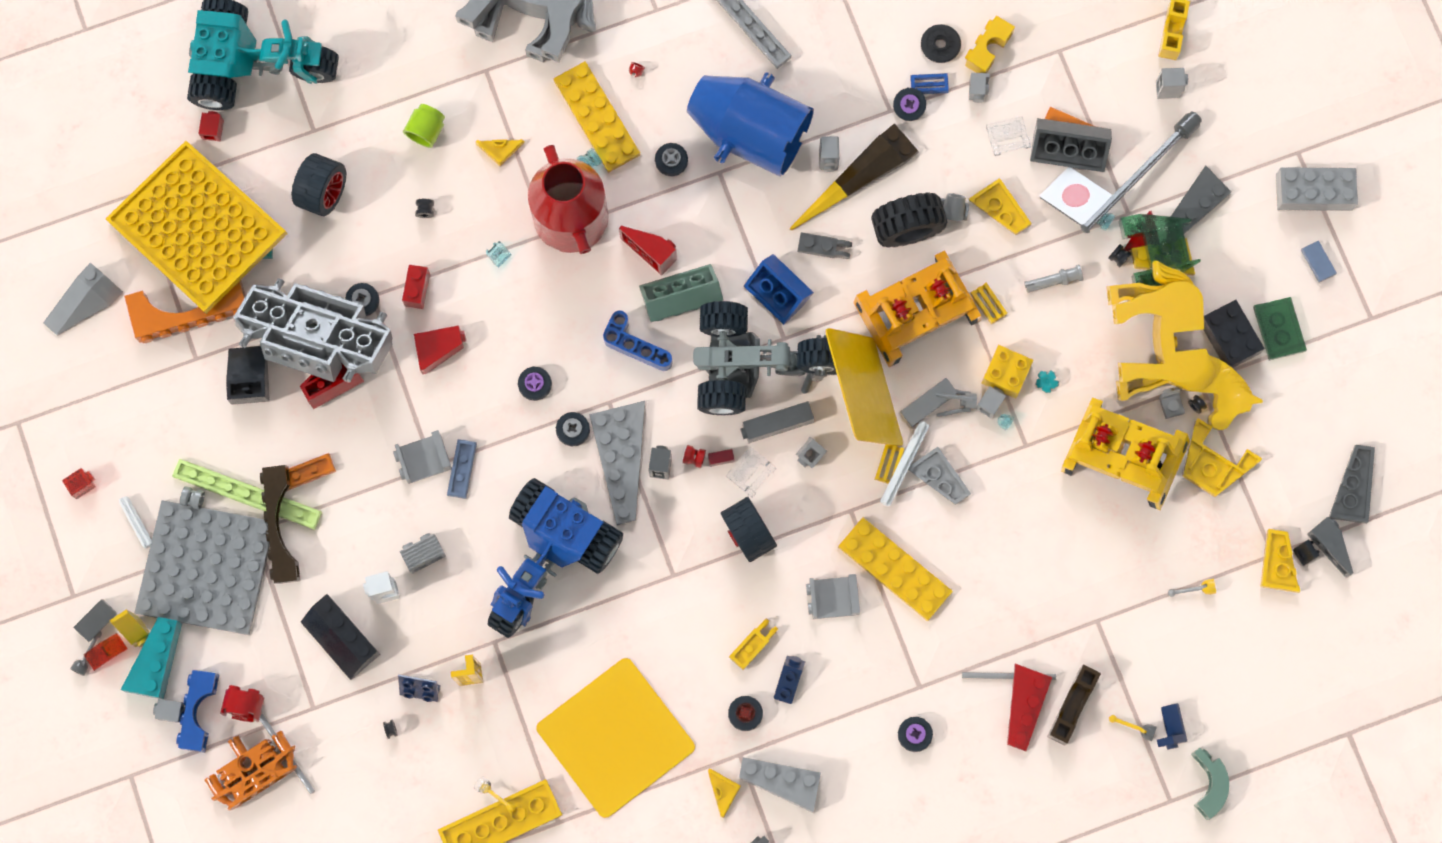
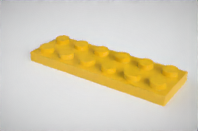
[553,61,641,173]
[838,517,953,621]
[438,779,563,843]

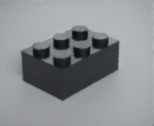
[1203,300,1265,368]

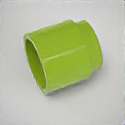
[402,104,445,148]

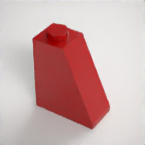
[414,325,466,375]

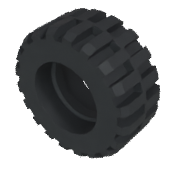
[871,192,948,248]

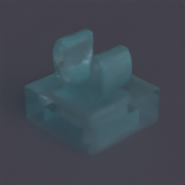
[486,241,512,268]

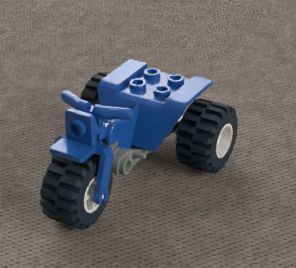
[487,478,623,638]

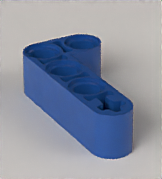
[603,310,673,371]

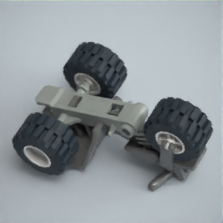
[693,301,837,415]

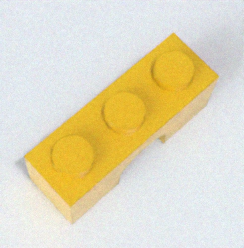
[1158,0,1190,60]
[965,15,1015,73]

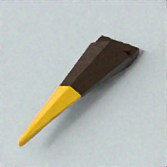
[790,123,919,230]

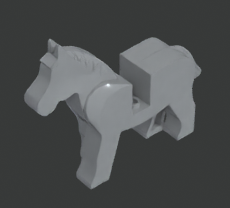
[455,0,596,63]

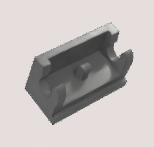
[73,599,117,642]

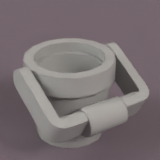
[941,193,969,221]

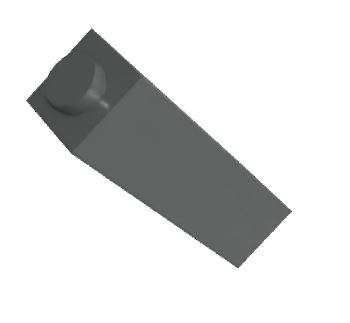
[740,401,814,444]

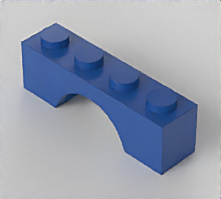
[176,670,219,753]

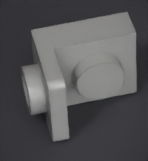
[1159,388,1185,419]

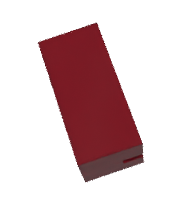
[708,449,735,467]

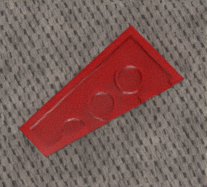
[1007,663,1052,752]

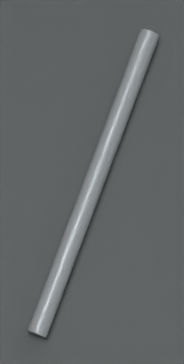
[962,672,1056,680]
[260,714,315,794]

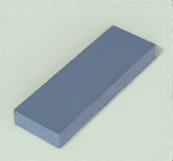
[447,439,477,499]

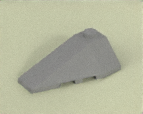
[43,262,123,336]

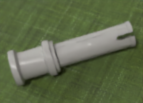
[1024,264,1083,293]

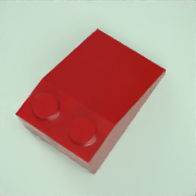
[619,225,677,276]

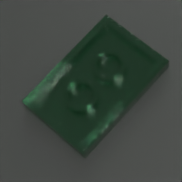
[1253,297,1307,361]

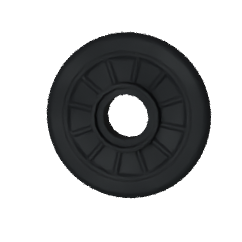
[921,24,961,63]

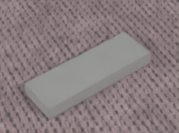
[900,378,958,427]

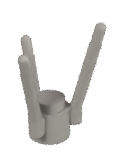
[936,389,977,417]

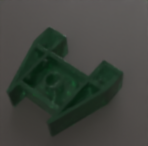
[1118,214,1201,286]

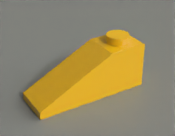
[110,609,150,647]

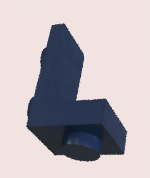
[774,655,806,704]
[1157,703,1188,750]

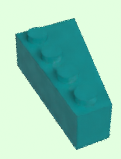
[120,617,182,700]

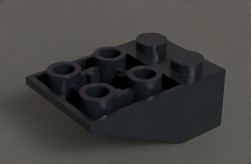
[226,346,270,405]

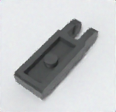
[797,232,852,259]

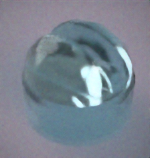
[997,414,1014,431]

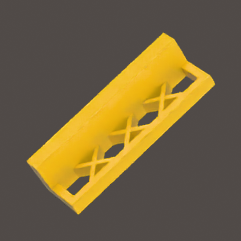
[450,654,483,686]

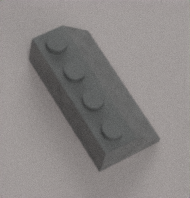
[1030,118,1112,172]

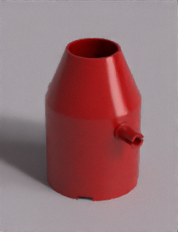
[528,145,608,254]

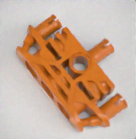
[204,731,297,811]

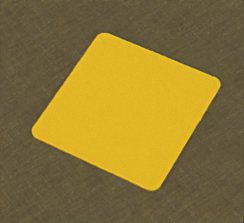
[826,328,903,446]
[536,658,695,818]

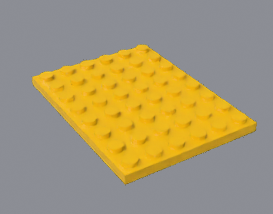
[105,141,288,314]

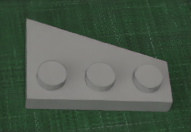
[909,447,971,505]

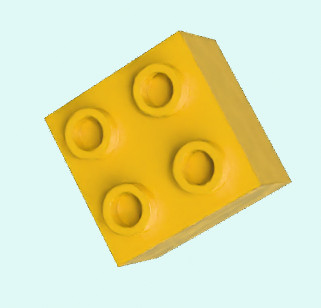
[981,344,1033,399]

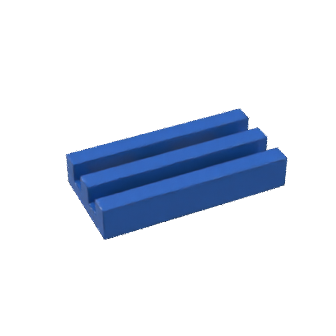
[910,73,949,94]

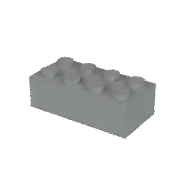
[1276,167,1358,211]

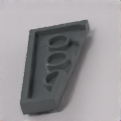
[1163,165,1231,240]
[1329,445,1375,524]

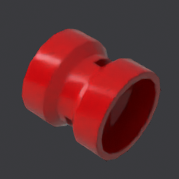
[682,445,706,468]

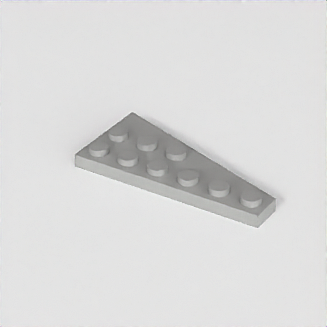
[589,401,645,525]

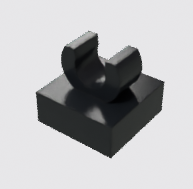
[1293,539,1320,566]

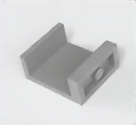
[393,430,452,484]
[806,574,860,619]

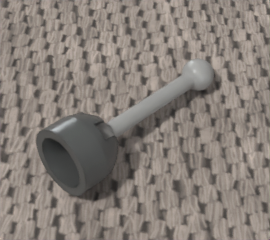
[70,631,102,676]

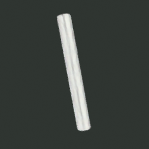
[880,421,930,506]

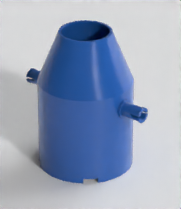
[687,72,814,177]

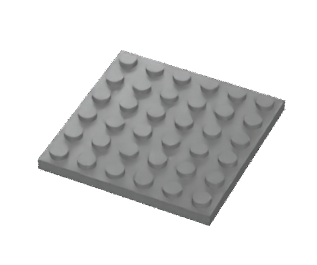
[134,500,270,635]

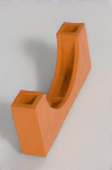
[124,280,246,343]

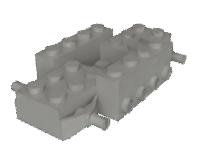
[233,278,393,382]

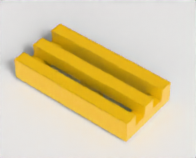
[970,282,1007,324]
[874,444,904,484]

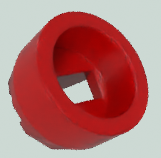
[629,62,645,77]

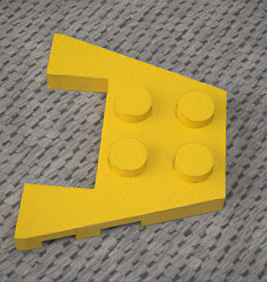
[1182,418,1262,497]

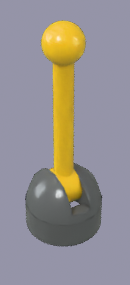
[1109,715,1157,742]

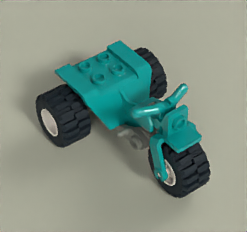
[187,0,339,110]

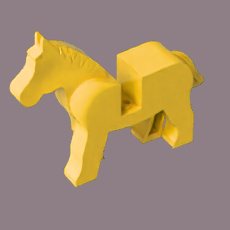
[1106,260,1263,430]

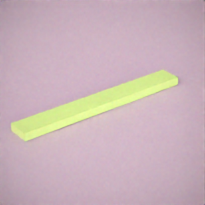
[172,459,322,530]

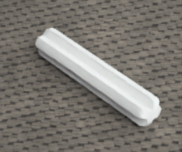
[119,496,152,549]

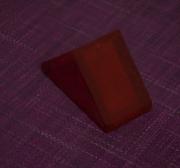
[83,633,128,671]

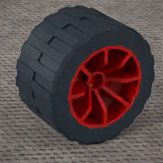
[291,153,347,217]
[720,497,777,562]

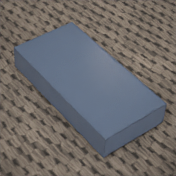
[1301,240,1337,283]

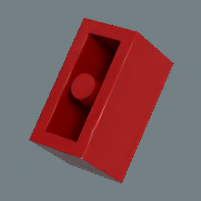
[402,265,430,309]

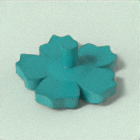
[1036,370,1059,393]

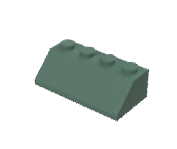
[639,264,723,322]

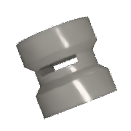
[180,486,205,509]

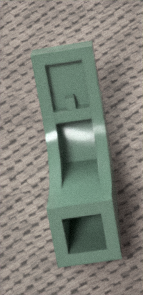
[1191,748,1229,820]

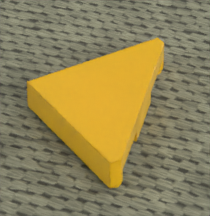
[475,139,524,166]
[708,768,741,818]

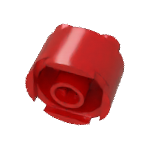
[220,685,265,722]

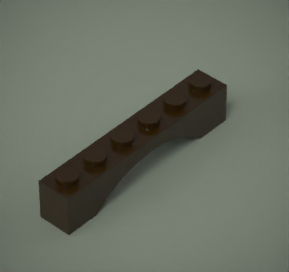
[260,465,301,584]

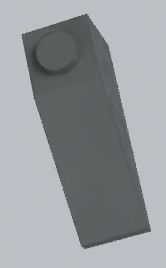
[1307,517,1353,578]

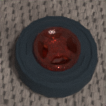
[728,696,763,731]

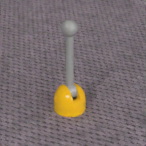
[1168,578,1216,597]

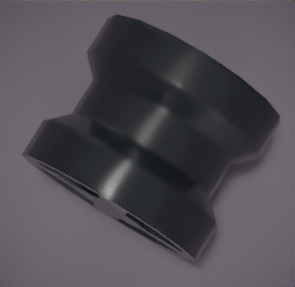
[415,198,434,218]
[1108,244,1132,268]

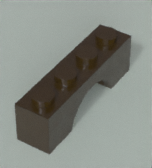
[1047,664,1101,746]

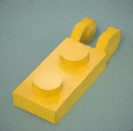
[729,618,778,670]

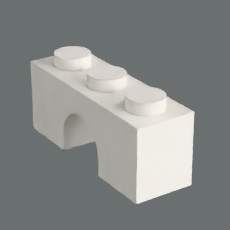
[363,571,400,604]

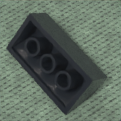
[301,594,380,680]

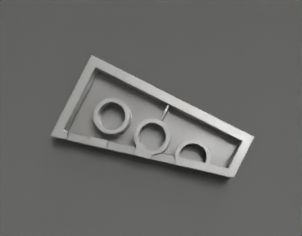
[739,757,821,813]

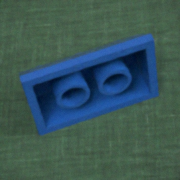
[744,254,814,325]

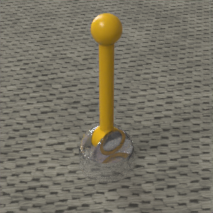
[474,776,515,812]

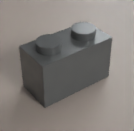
[648,445,672,480]

